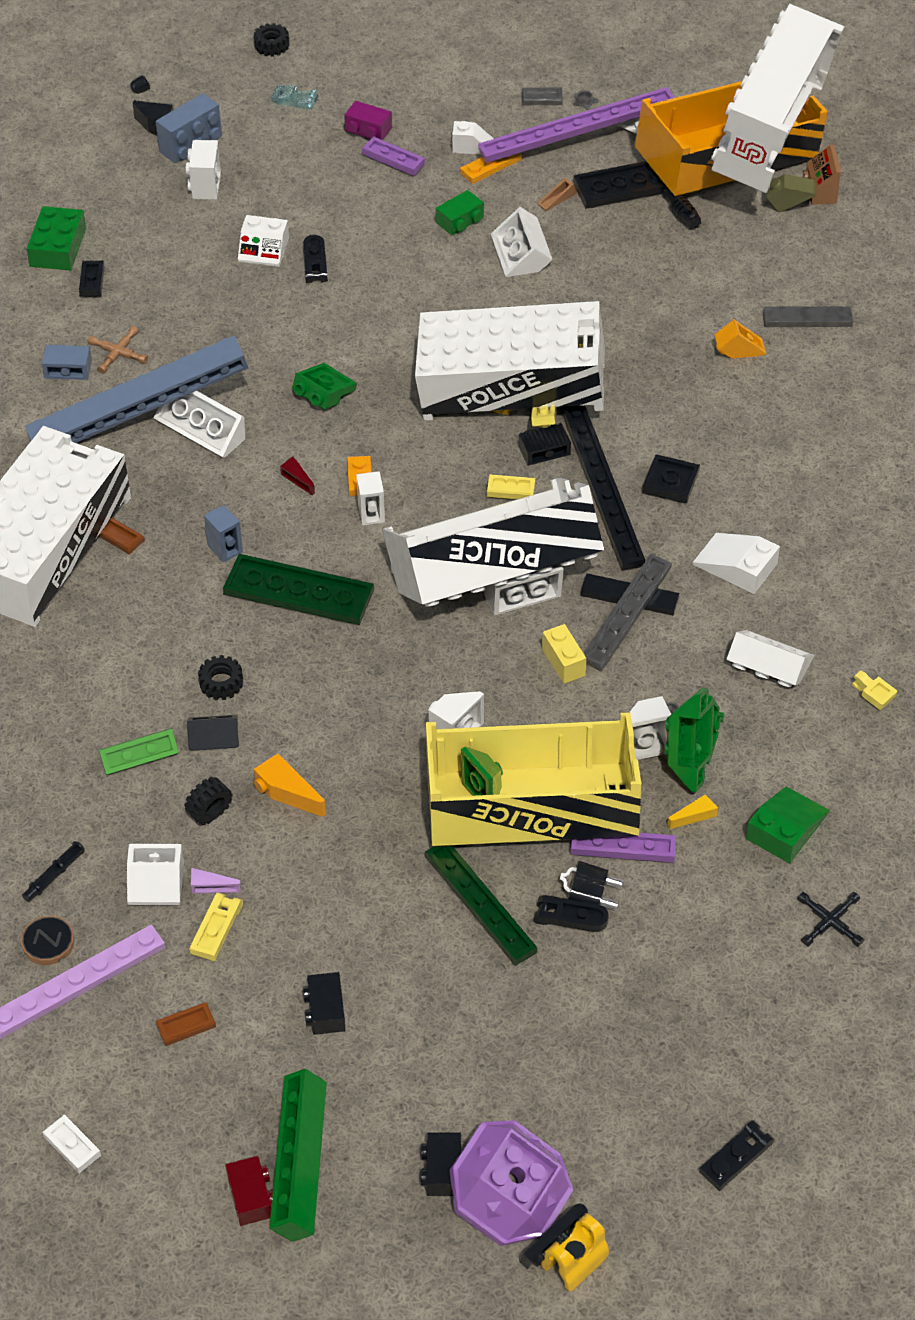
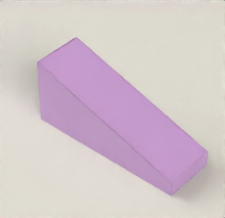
[191,868,241,894]

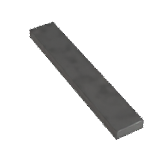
[583,554,672,672]

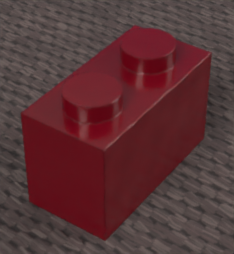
[225,1156,273,1226]

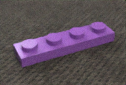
[571,833,676,863]

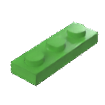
[99,728,179,775]

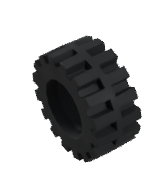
[254,23,289,57]
[198,655,243,700]
[184,777,233,825]

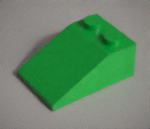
[746,786,830,864]

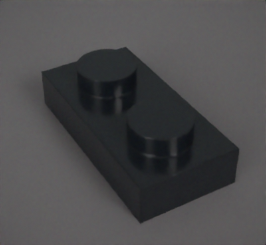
[79,261,105,297]

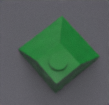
[461,747,503,796]

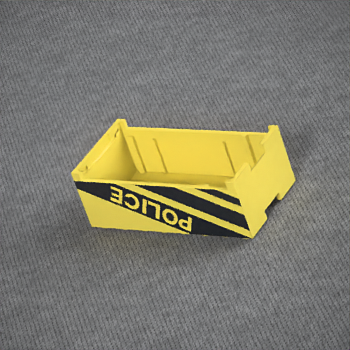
[426,713,641,846]

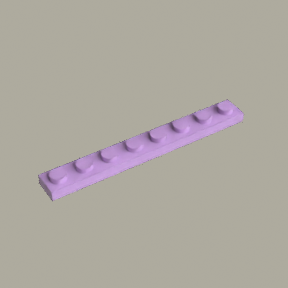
[0,924,165,1039]

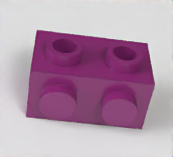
[344,100,392,140]

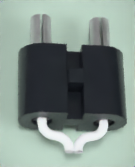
[560,860,623,910]

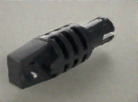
[663,188,701,229]

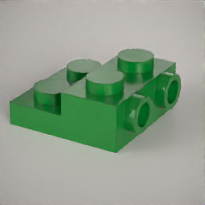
[292,363,357,409]

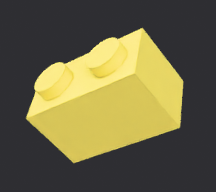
[542,624,587,684]

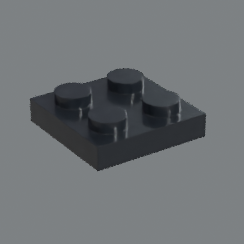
[643,454,700,503]

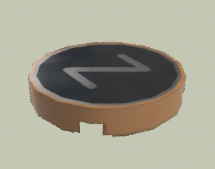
[21,916,75,965]

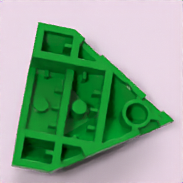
[665,687,725,792]

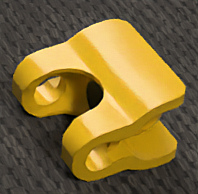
[541,1213,609,1292]

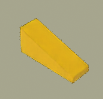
[667,795,718,829]

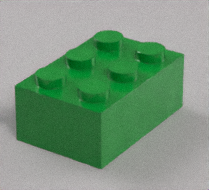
[26,206,86,271]

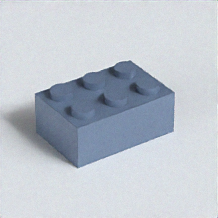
[156,93,222,164]

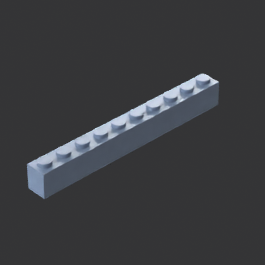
[25,335,249,443]

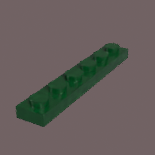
[425,845,537,966]

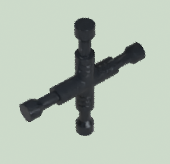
[797,892,865,947]

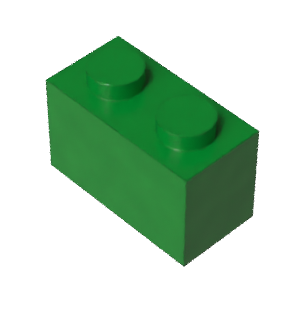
[435,190,484,236]

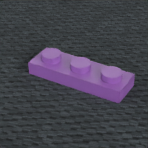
[362,137,425,176]

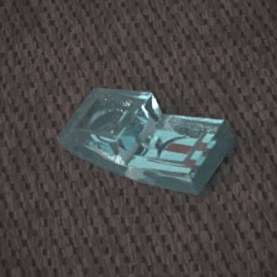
[271,85,318,109]

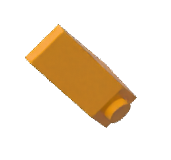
[254,753,326,817]

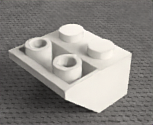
[127,844,184,905]

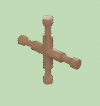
[88,326,148,374]

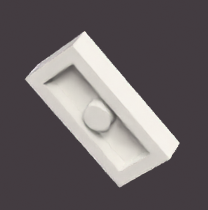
[43,1115,101,1173]

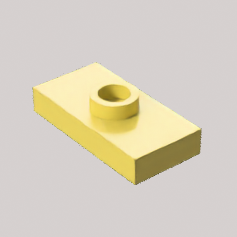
[487,474,535,499]

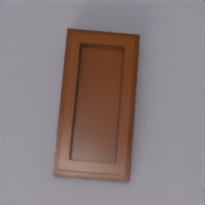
[98,518,145,555]
[155,1002,216,1046]

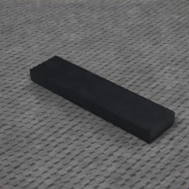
[581,573,679,616]

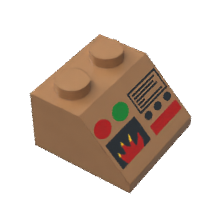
[802,145,841,205]

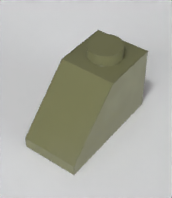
[766,174,816,212]

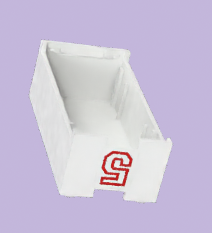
[711,4,844,193]

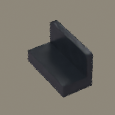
[187,714,239,750]

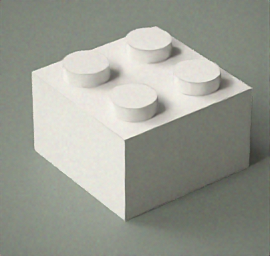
[186,140,221,199]

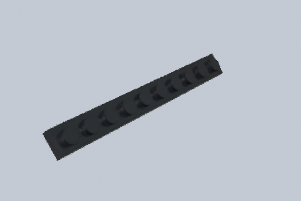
[560,405,645,570]

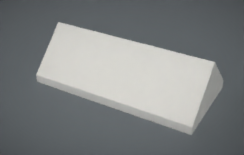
[154,391,245,458]

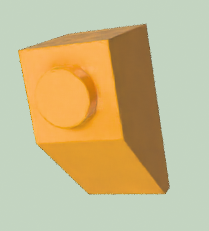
[714,319,766,359]

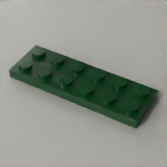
[223,554,374,625]

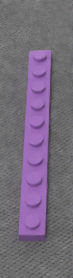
[478,87,674,163]

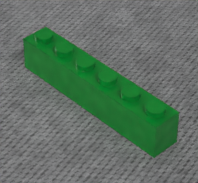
[270,1068,327,1242]

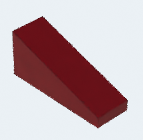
[280,456,315,495]

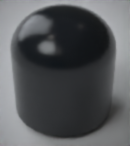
[130,75,151,94]

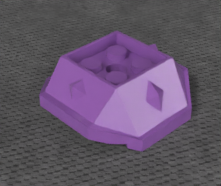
[450,1120,574,1246]

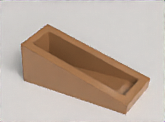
[537,178,577,211]

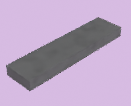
[763,307,853,327]

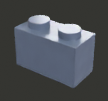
[42,345,92,380]
[204,505,243,563]

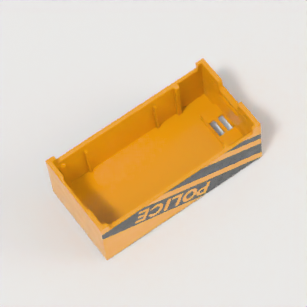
[635,81,828,196]

